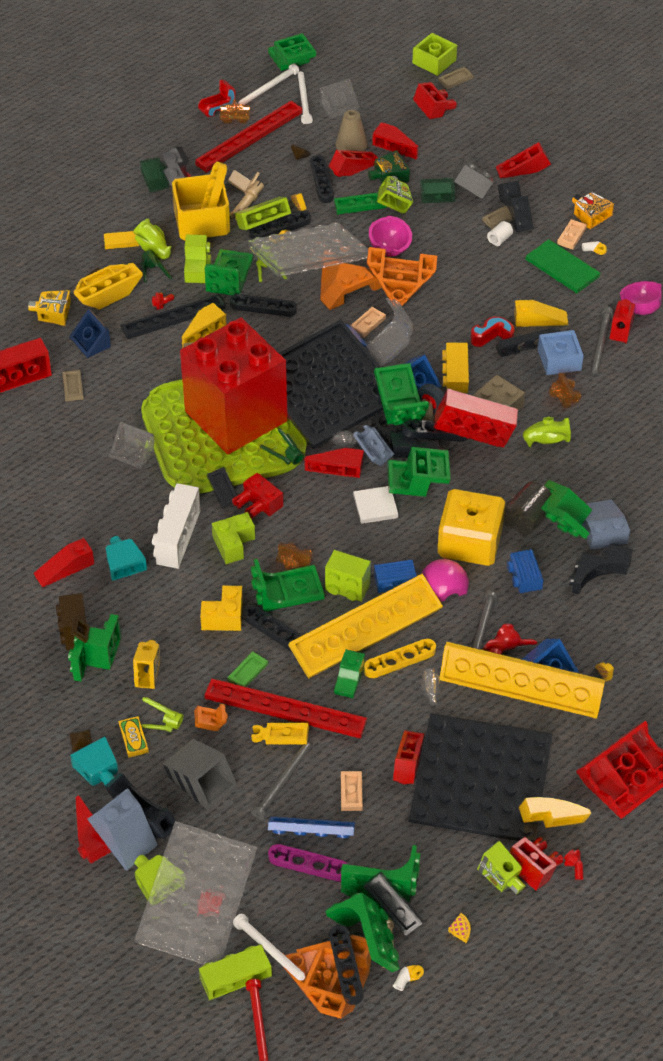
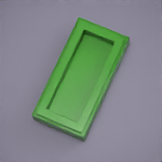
[227,651,268,687]

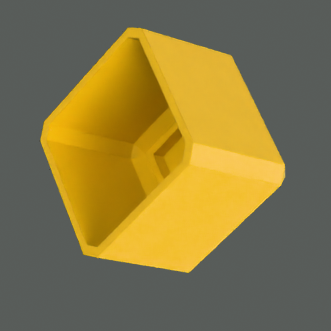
[172,175,230,241]
[437,489,505,566]

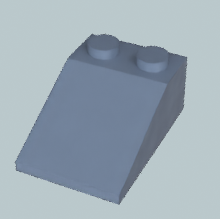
[582,499,630,550]
[88,788,158,870]

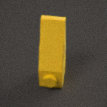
[514,300,568,327]
[182,303,227,348]

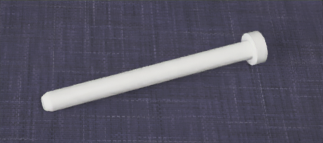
[238,63,299,106]
[298,71,313,124]
[233,914,305,981]

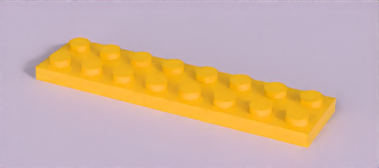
[288,574,443,679]
[439,642,605,719]

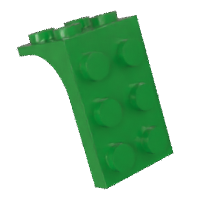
[204,249,253,295]
[374,363,429,425]
[251,559,324,612]
[341,845,421,903]
[325,892,400,973]

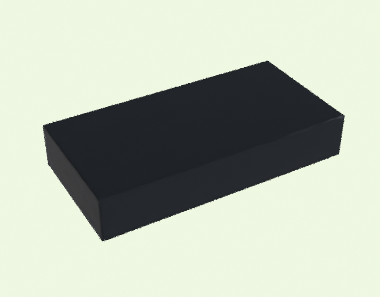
[206,467,238,509]

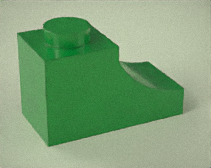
[334,649,365,698]

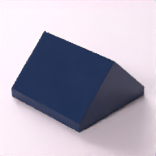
[69,309,111,358]

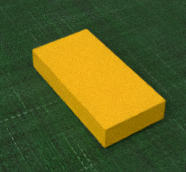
[104,231,139,249]

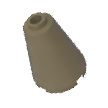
[335,110,368,151]

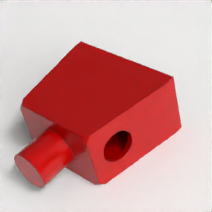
[610,299,636,343]

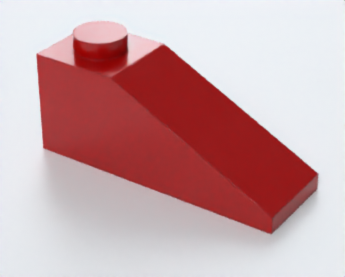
[372,122,418,160]
[496,142,551,178]
[329,150,378,177]
[305,448,364,478]
[34,538,94,587]
[393,730,424,784]
[75,796,112,864]

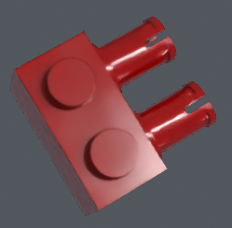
[413,82,456,119]
[232,473,283,519]
[509,837,563,891]

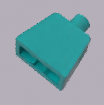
[105,536,147,581]
[70,737,118,786]

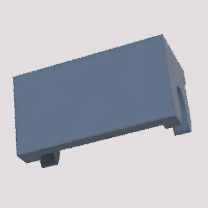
[353,425,394,466]

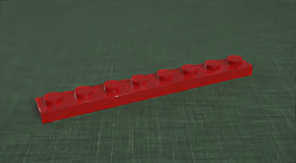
[195,101,302,173]
[205,678,367,739]

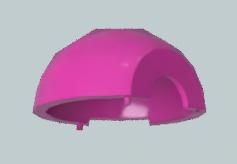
[369,216,412,257]
[620,281,662,315]
[421,559,469,602]

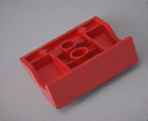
[576,721,663,819]

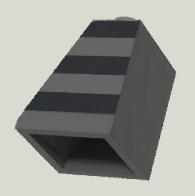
[163,739,237,810]

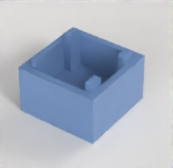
[538,330,583,375]

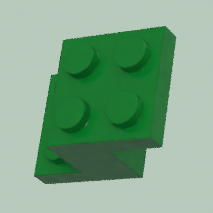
[268,33,316,71]
[387,447,451,497]
[541,480,592,539]
[68,614,121,682]

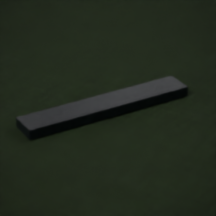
[121,294,225,340]

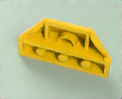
[74,263,143,309]

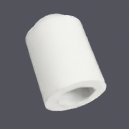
[487,221,513,246]

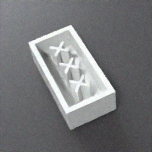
[152,483,200,569]

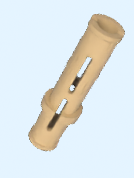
[230,181,264,219]

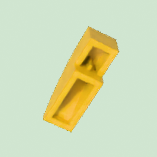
[519,797,591,828]

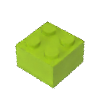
[412,33,457,76]
[325,550,371,602]

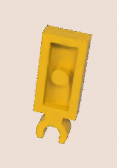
[251,723,309,744]

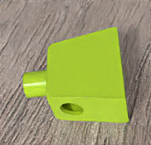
[134,855,185,907]

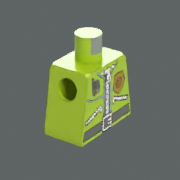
[377,176,413,213]
[477,841,526,895]

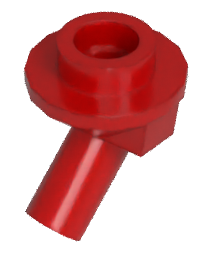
[152,292,174,310]
[564,849,583,880]

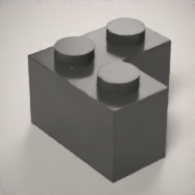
[453,157,493,199]

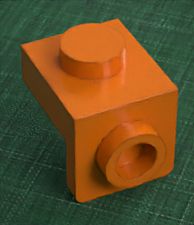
[194,704,228,731]

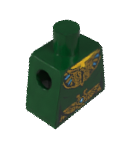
[368,151,410,183]

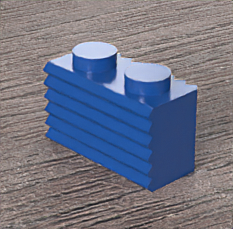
[507,549,543,593]
[374,560,417,593]

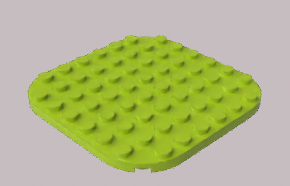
[141,379,307,493]

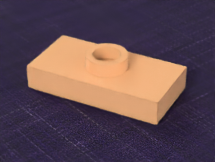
[557,219,587,250]
[350,307,386,338]
[341,771,363,811]

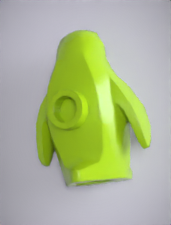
[133,219,171,260]
[522,417,571,447]

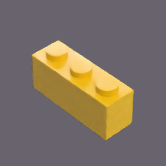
[442,343,469,393]

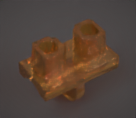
[220,100,250,123]
[549,373,581,409]
[276,543,313,570]

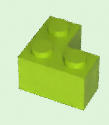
[184,234,211,283]
[212,512,255,564]

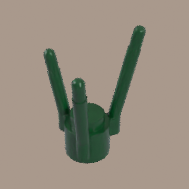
[140,250,172,283]
[260,428,304,465]

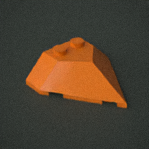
[367,247,437,311]
[320,255,382,310]
[283,935,371,1019]

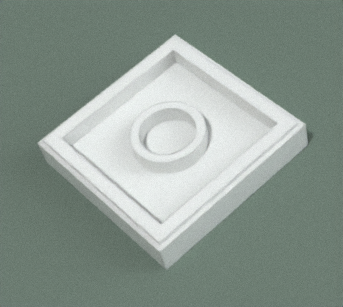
[353,486,398,524]

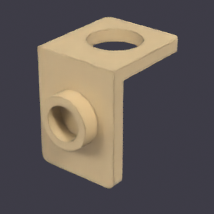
[228,170,259,193]

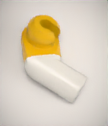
[582,241,607,255]
[393,965,424,991]

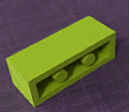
[234,197,291,230]
[199,945,272,1000]

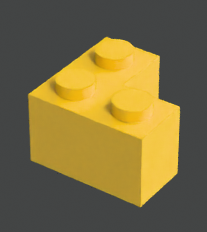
[200,586,243,631]

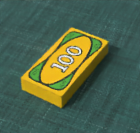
[118,716,149,758]

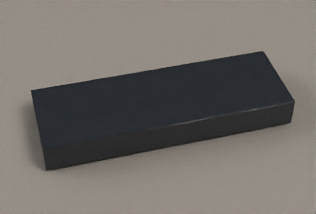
[363,871,423,935]

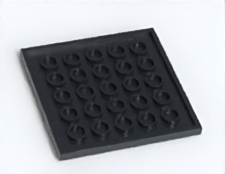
[279,319,384,449]
[409,713,553,842]

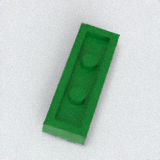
[334,193,387,215]

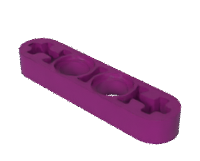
[268,844,347,882]

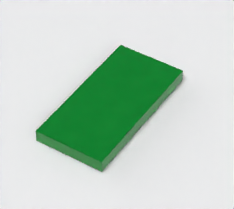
[525,239,600,294]

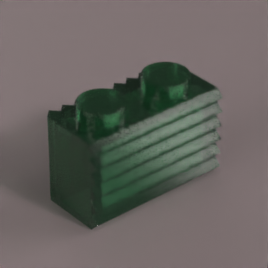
[140,156,169,193]
[420,178,455,203]

